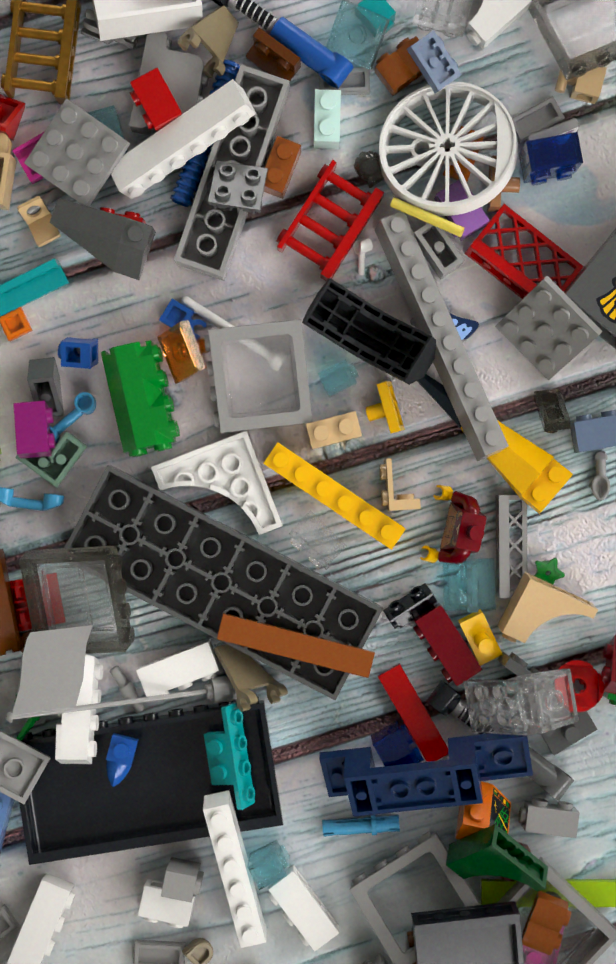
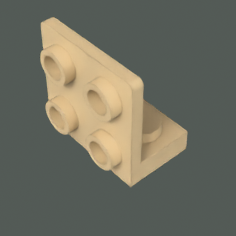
[379,458,421,511]

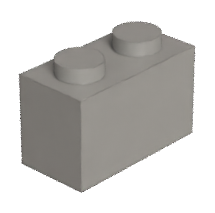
[414,223,465,280]
[161,857,204,903]

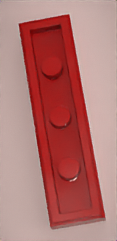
[378,663,449,762]

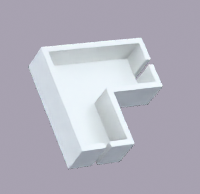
[92,0,202,41]

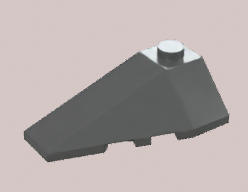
[50,198,156,280]

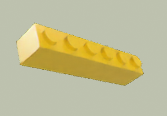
[263,442,406,550]

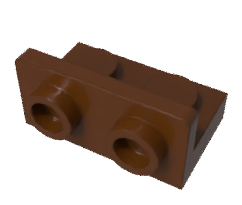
[246,28,301,81]

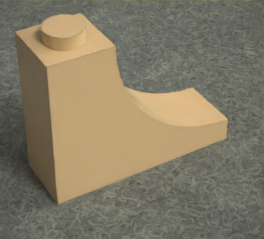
[497,572,598,643]

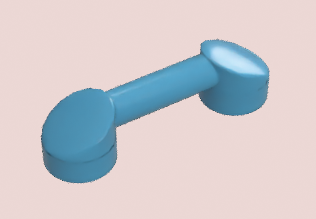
[50,392,96,444]
[0,487,64,511]

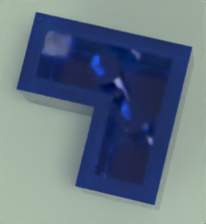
[371,721,424,766]

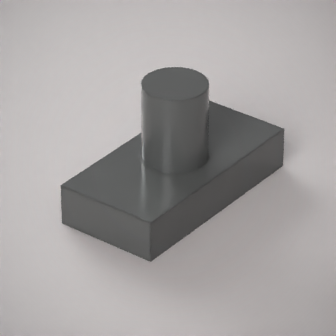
[539,711,598,755]

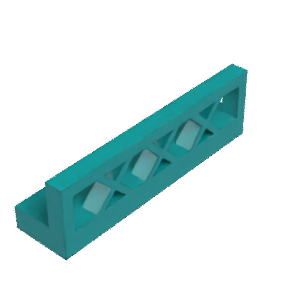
[0,258,70,317]

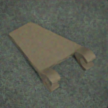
[178,5,239,78]
[214,644,288,712]

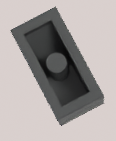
[27,357,64,416]

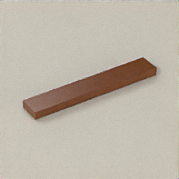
[217,613,375,678]

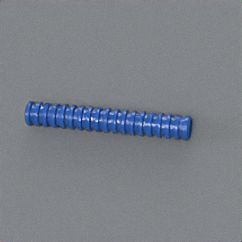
[170,60,240,207]

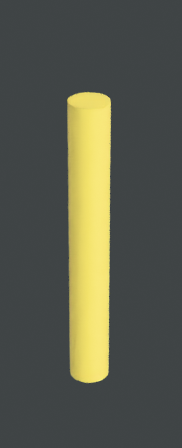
[390,197,465,237]

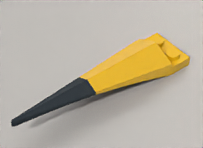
[417,374,573,514]

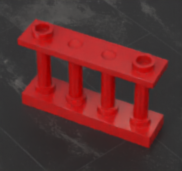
[276,159,384,281]

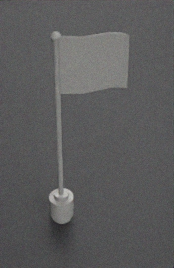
[6,625,237,723]

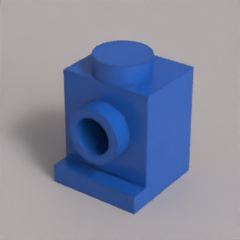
[58,337,98,369]

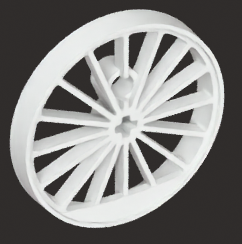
[379,81,518,216]

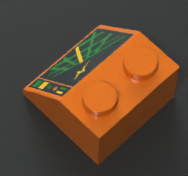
[455,781,511,839]

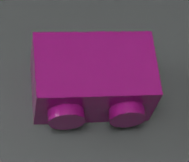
[13,401,55,459]

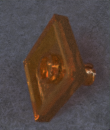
[157,320,211,384]

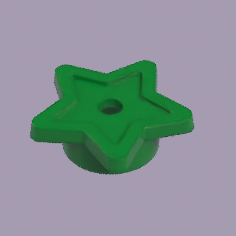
[534,558,565,585]

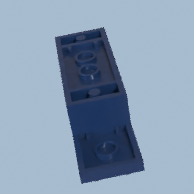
[319,729,533,817]

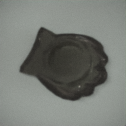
[354,151,384,189]

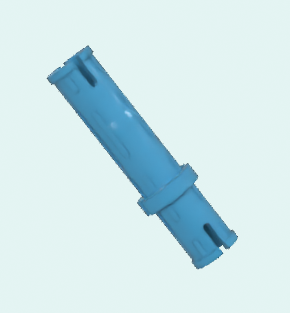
[322,814,400,837]

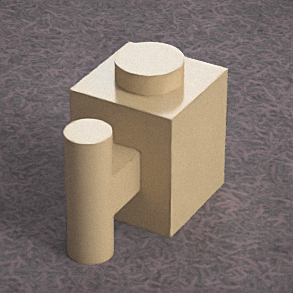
[555,60,607,104]

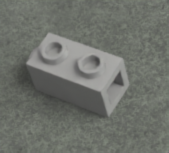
[518,798,580,838]

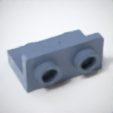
[407,30,462,93]

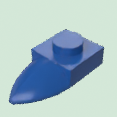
[106,733,139,787]

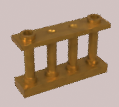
[1,0,82,104]

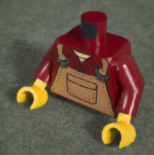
[420,485,487,564]

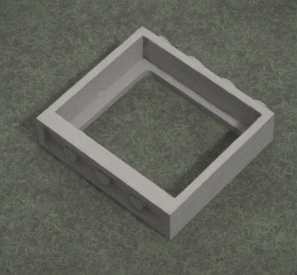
[349,832,481,964]

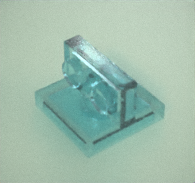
[442,558,496,613]

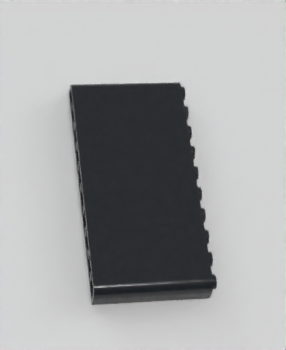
[17,696,283,865]

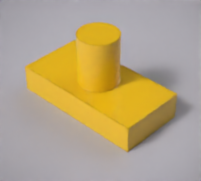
[366,381,405,434]
[457,609,503,666]

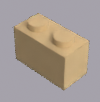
[306,411,362,450]

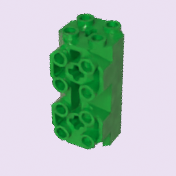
[101,340,180,457]

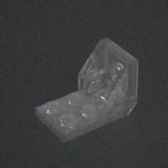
[463,669,579,735]

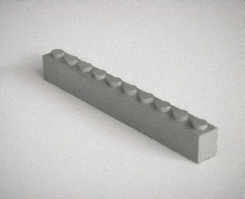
[375,212,509,461]

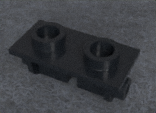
[383,583,438,629]

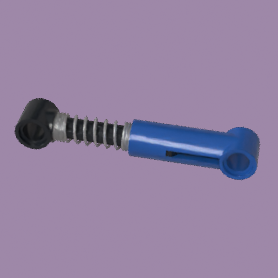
[212,0,354,89]

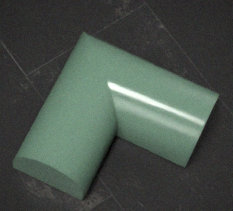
[15,432,88,488]

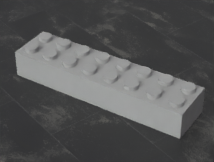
[174,64,290,281]

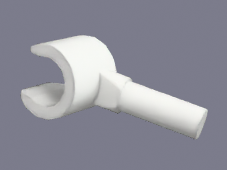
[353,238,373,275]

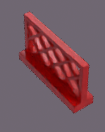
[465,204,584,299]

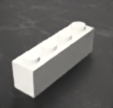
[55,655,103,764]

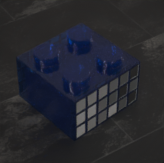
[519,132,583,186]

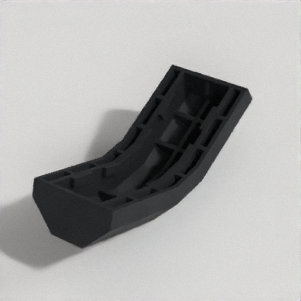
[302,278,436,385]

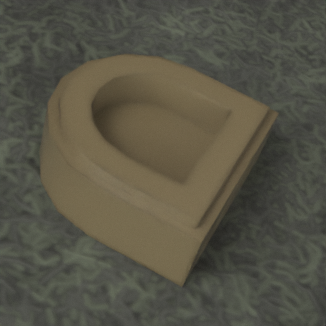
[182,938,213,964]

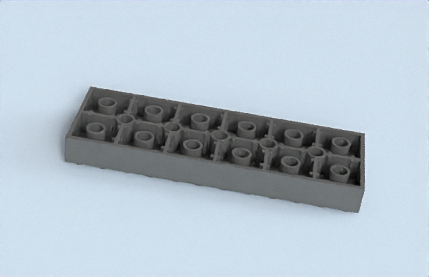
[60,465,383,700]

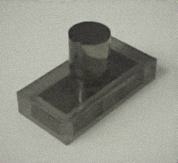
[534,388,570,433]

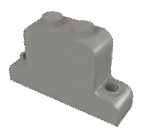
[129,31,209,134]

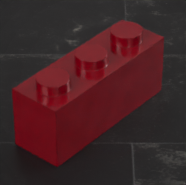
[413,603,483,686]

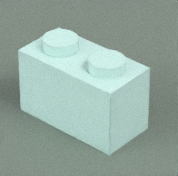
[314,89,341,149]

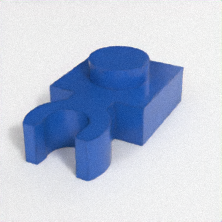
[159,298,207,340]

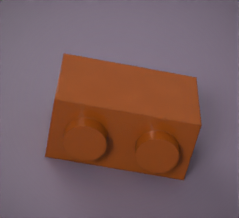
[264,136,302,199]

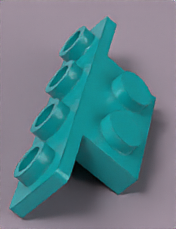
[204,702,255,810]

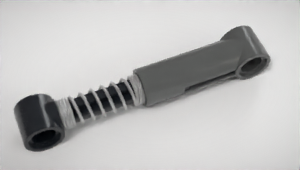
[426,680,574,801]

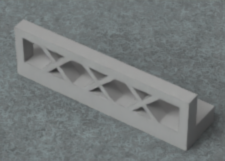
[495,495,528,598]

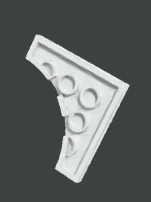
[151,431,283,535]

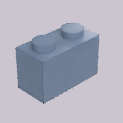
[569,410,616,453]

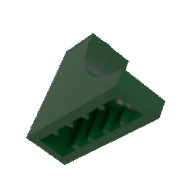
[446,824,548,892]

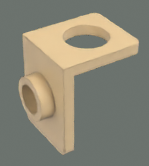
[17,196,61,247]

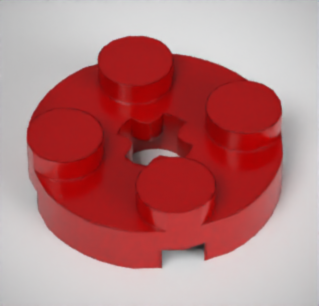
[551,660,604,713]

